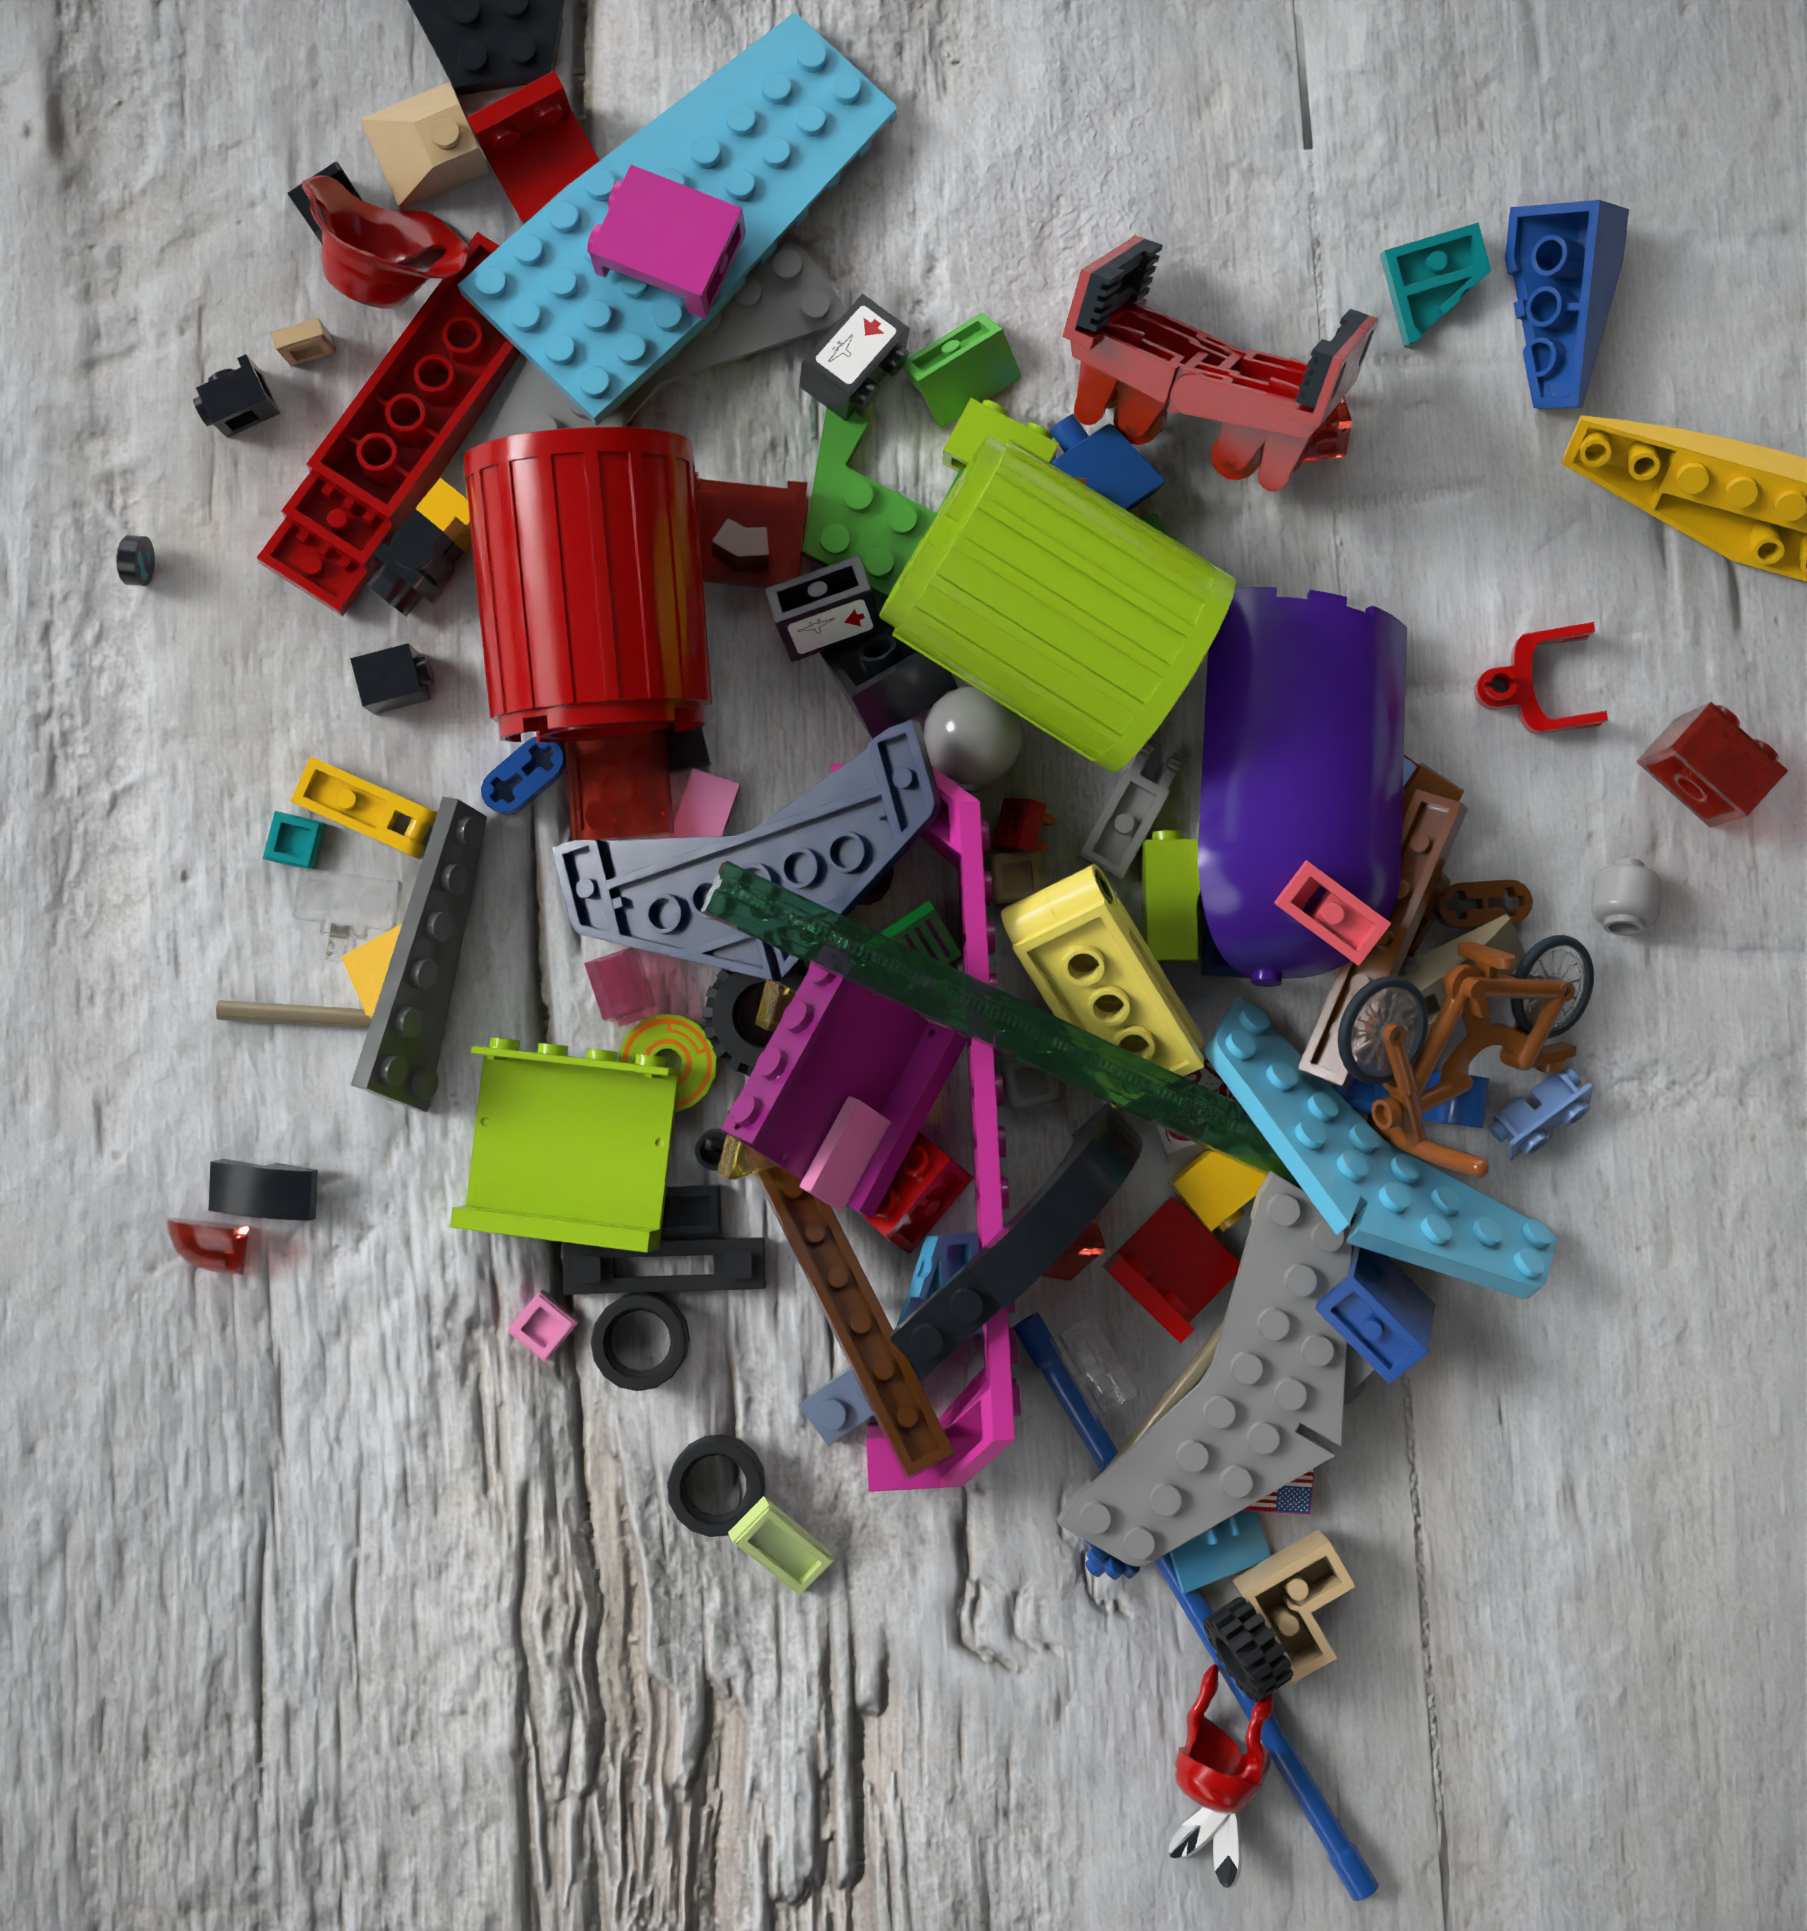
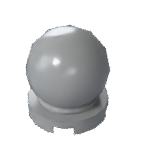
[924,686,1024,793]

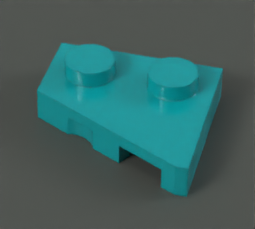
[1380,222,1491,347]

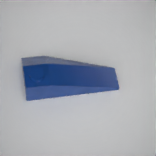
[1505,200,1629,409]

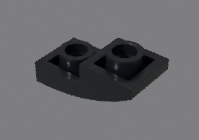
[208,1159,318,1221]

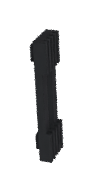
[562,1237,766,1295]

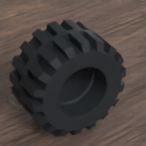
[702,952,808,1077]

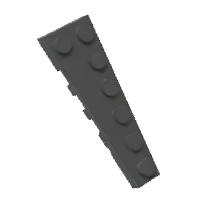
[351,797,487,1112]

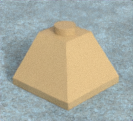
[361,81,490,210]

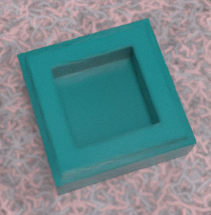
[262,811,327,872]

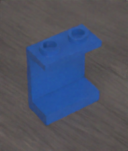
[1315,1245,1435,1384]

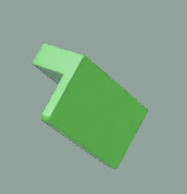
[902,312,1021,427]

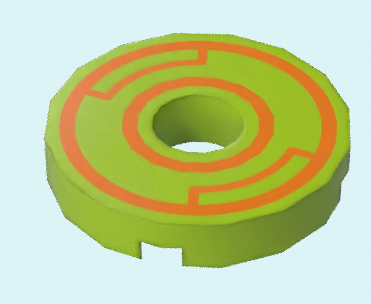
[618,1014,718,1113]

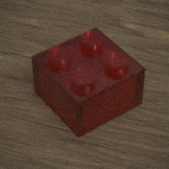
[1636,702,1788,828]

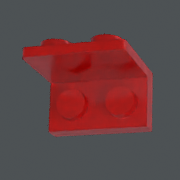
[467,70,600,224]
[859,1132,974,1254]
[1102,1197,1240,1344]

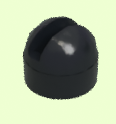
[695,1128,737,1171]

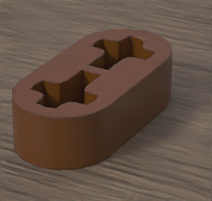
[1432,879,1533,929]

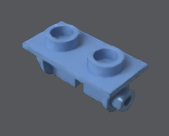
[1488,1068,1593,1160]

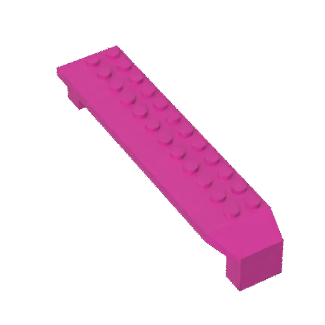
[831,763,1021,1492]

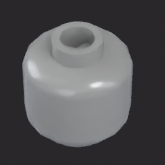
[1591,858,1661,936]

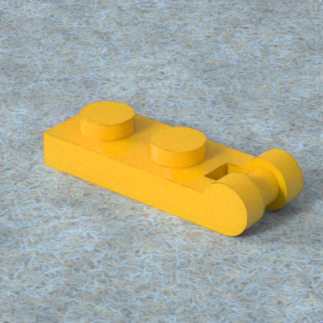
[290,756,437,859]

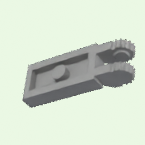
[1077,739,1184,880]

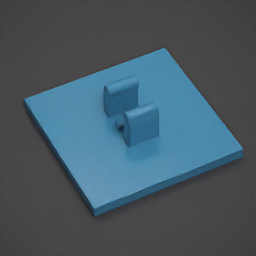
[1169,1510,1271,1594]

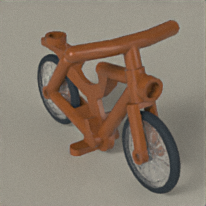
[1338,935,1594,1178]

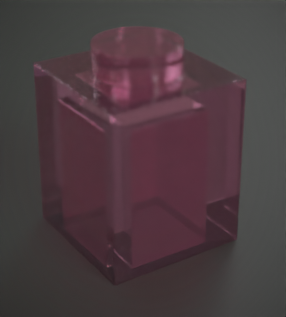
[584,947,657,1027]

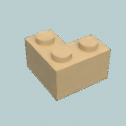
[1232,1529,1356,1684]

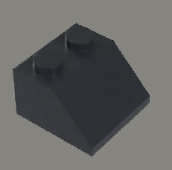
[820,619,958,739]

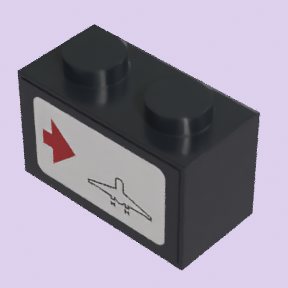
[799,294,910,421]
[765,555,885,663]

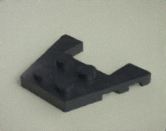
[407,0,565,96]

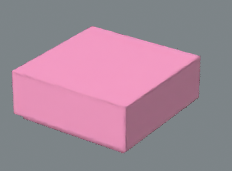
[507,1290,580,1363]

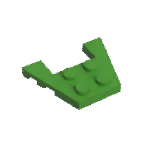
[802,407,963,599]

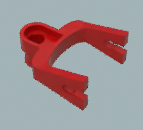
[1474,622,1608,734]

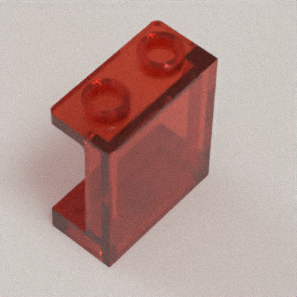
[695,472,810,588]

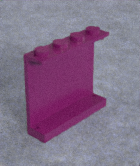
[720,945,968,1219]

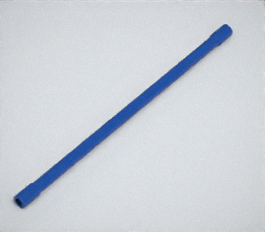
[1013,1312,1379,1901]

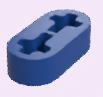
[481,737,567,815]

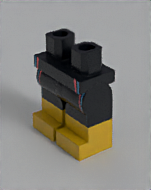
[367,477,472,617]

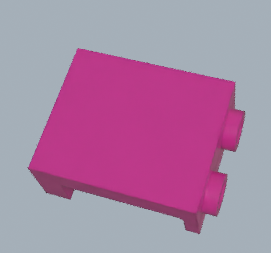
[587,165,746,319]

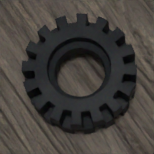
[1203,1597,1293,1702]

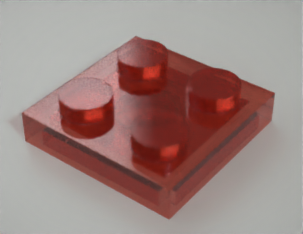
[565,732,674,841]

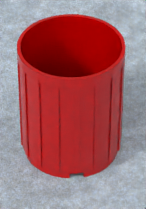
[463,427,712,743]

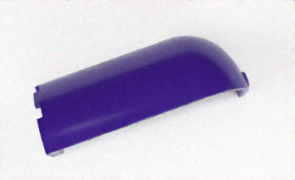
[1198,587,1407,987]

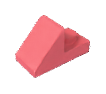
[1274,860,1391,966]

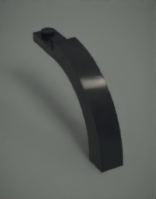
[889,1102,1143,1378]

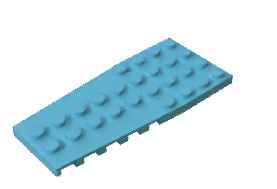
[457,13,897,426]

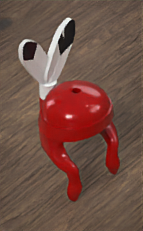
[1168,1664,1274,1889]

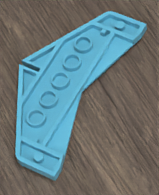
[1205,996,1558,1299]

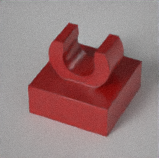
[991,798,1056,853]

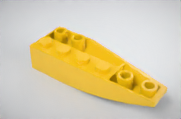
[1561,415,1807,582]

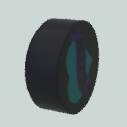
[116,535,155,586]

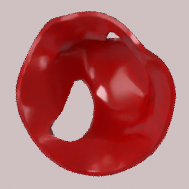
[302,175,469,309]

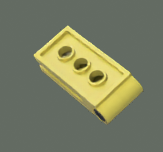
[1001,864,1204,1108]

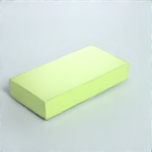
[728,1496,835,1596]

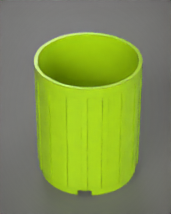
[879,436,1236,773]

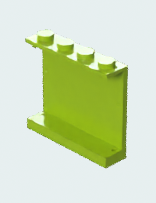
[450,1037,680,1253]

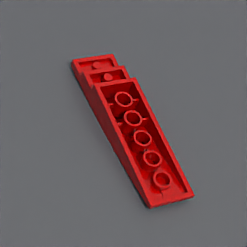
[256,232,521,617]

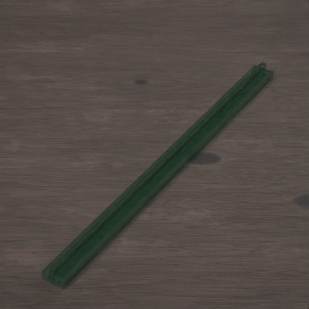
[700,861,1357,1217]

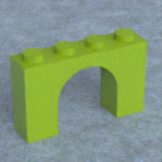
[1140,830,1200,963]

